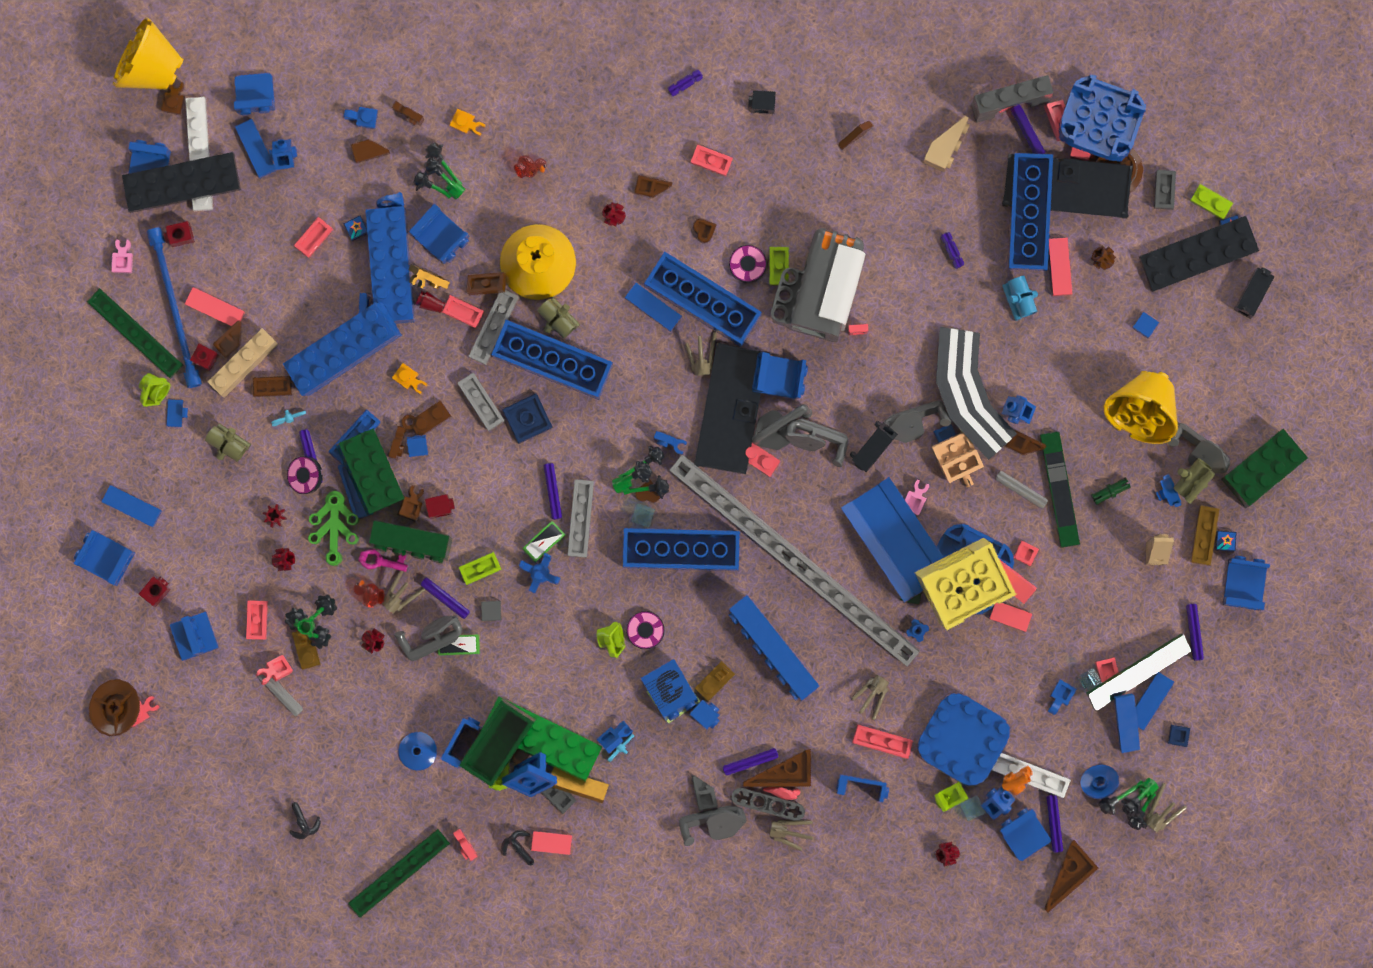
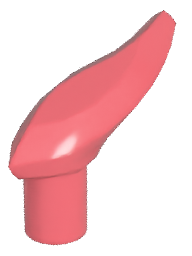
[763,787,800,800]

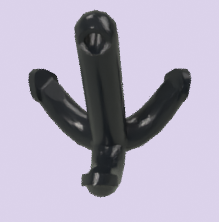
[289,802,321,840]
[501,830,534,866]

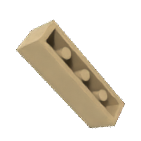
[208,328,278,398]

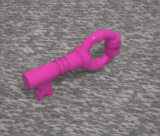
[358,549,408,572]

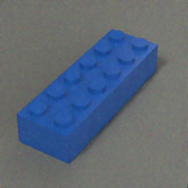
[1009,153,1053,271]
[366,206,415,324]
[644,251,762,347]
[283,303,402,396]
[491,320,613,400]
[623,528,740,571]
[728,595,820,701]

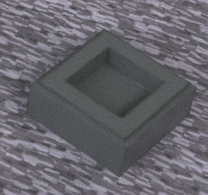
[481,601,502,621]

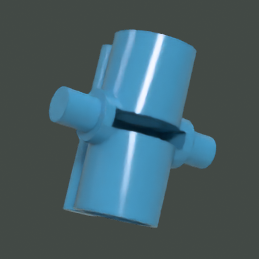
[1002,276,1038,321]

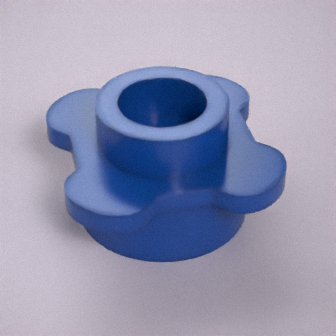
[906,619,929,642]

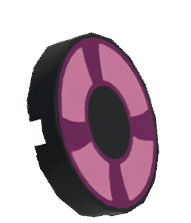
[729,245,767,283]
[287,456,323,494]
[626,611,665,649]

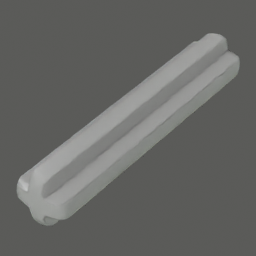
[996,471,1048,509]
[258,675,303,716]

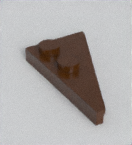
[743,749,811,787]
[1044,840,1099,913]

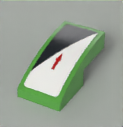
[523,521,565,563]
[438,635,480,656]

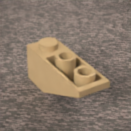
[923,116,970,172]
[1146,534,1174,565]

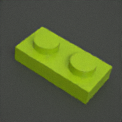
[1190,184,1233,220]
[770,247,789,286]
[459,552,502,585]

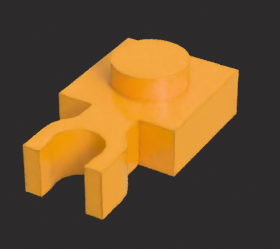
[449,108,486,137]
[392,363,428,395]

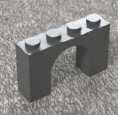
[971,75,1054,123]

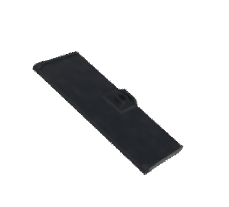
[1002,154,1132,219]
[694,343,767,475]

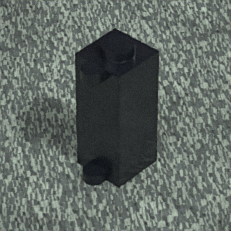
[1234,267,1275,319]
[849,421,898,472]

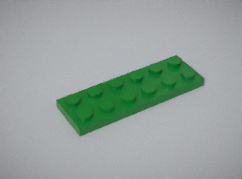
[481,696,603,782]

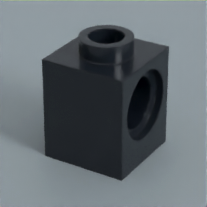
[748,90,776,114]

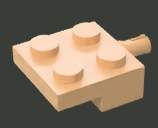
[932,432,984,487]

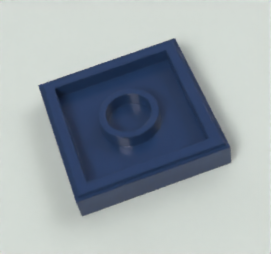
[502,393,553,444]

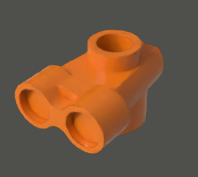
[1002,766,1033,796]

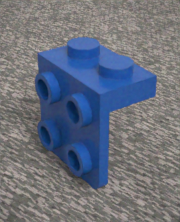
[234,73,275,115]
[128,140,171,174]
[999,808,1051,861]

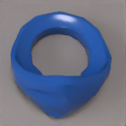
[376,192,404,208]

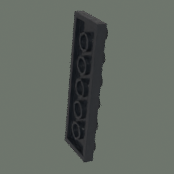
[122,152,241,213]
[1139,216,1259,292]

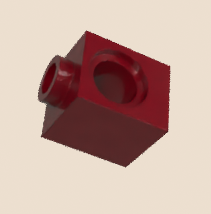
[164,221,195,247]
[190,343,219,371]
[425,494,455,519]
[139,576,171,607]

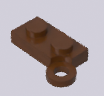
[402,400,451,436]

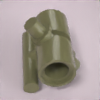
[537,297,580,338]
[205,423,251,462]
[1173,458,1215,504]

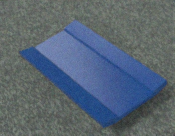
[841,477,944,602]

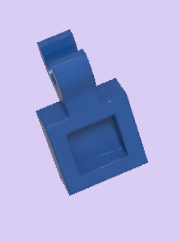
[344,107,378,129]
[654,431,687,455]
[1048,679,1077,715]
[597,721,633,753]

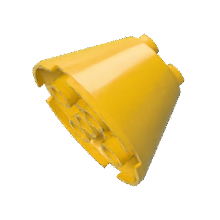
[112,17,183,89]
[500,224,576,300]
[1103,371,1178,444]

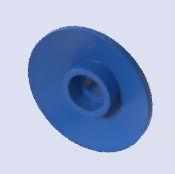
[398,732,437,771]
[1080,765,1119,799]

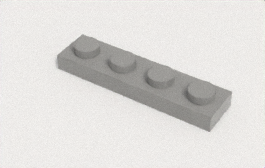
[468,290,519,365]
[568,479,594,558]

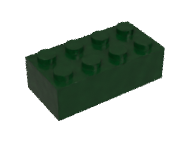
[336,428,405,515]
[1221,428,1308,508]
[369,521,452,564]
[459,699,536,787]

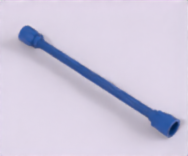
[146,227,202,388]

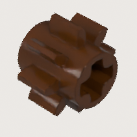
[1091,246,1116,270]

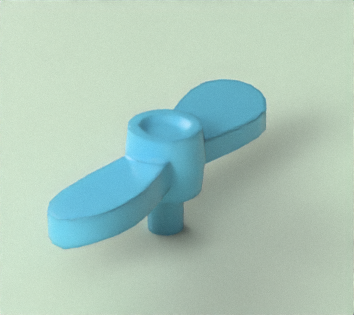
[271,410,307,426]
[608,733,634,762]

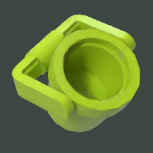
[139,373,171,407]
[597,622,626,658]

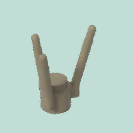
[685,332,717,376]
[382,571,425,614]
[851,675,889,720]
[1146,783,1187,833]
[770,819,814,851]

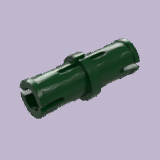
[1091,477,1131,505]

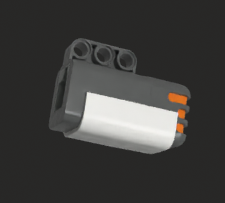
[771,228,866,342]

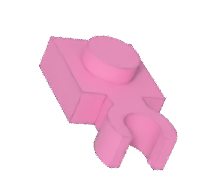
[112,240,133,273]
[905,480,929,516]

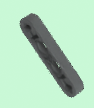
[732,788,805,821]

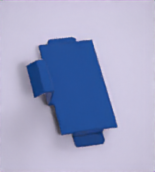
[167,399,188,427]
[1156,474,1182,507]

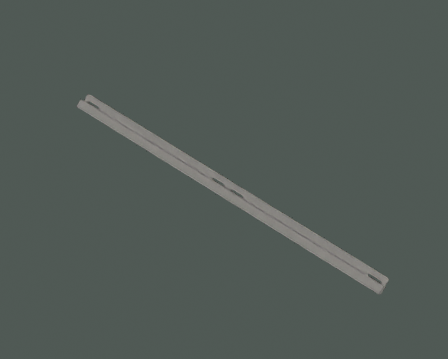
[670,455,920,666]

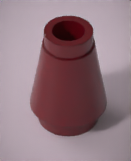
[416,290,445,314]

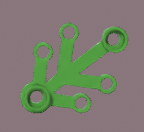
[308,491,359,566]

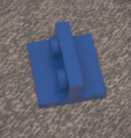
[170,612,219,661]
[502,752,557,797]

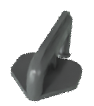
[884,401,951,443]
[752,404,812,450]
[785,419,848,467]
[1168,423,1230,473]
[394,616,462,661]
[679,805,747,846]

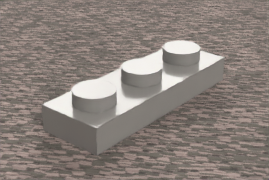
[458,373,505,431]

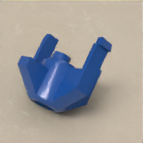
[518,553,561,593]

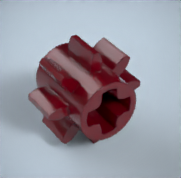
[602,202,626,227]
[262,504,287,528]
[272,548,295,571]
[361,628,385,654]
[936,842,960,866]

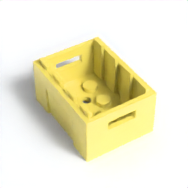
[915,538,1016,630]

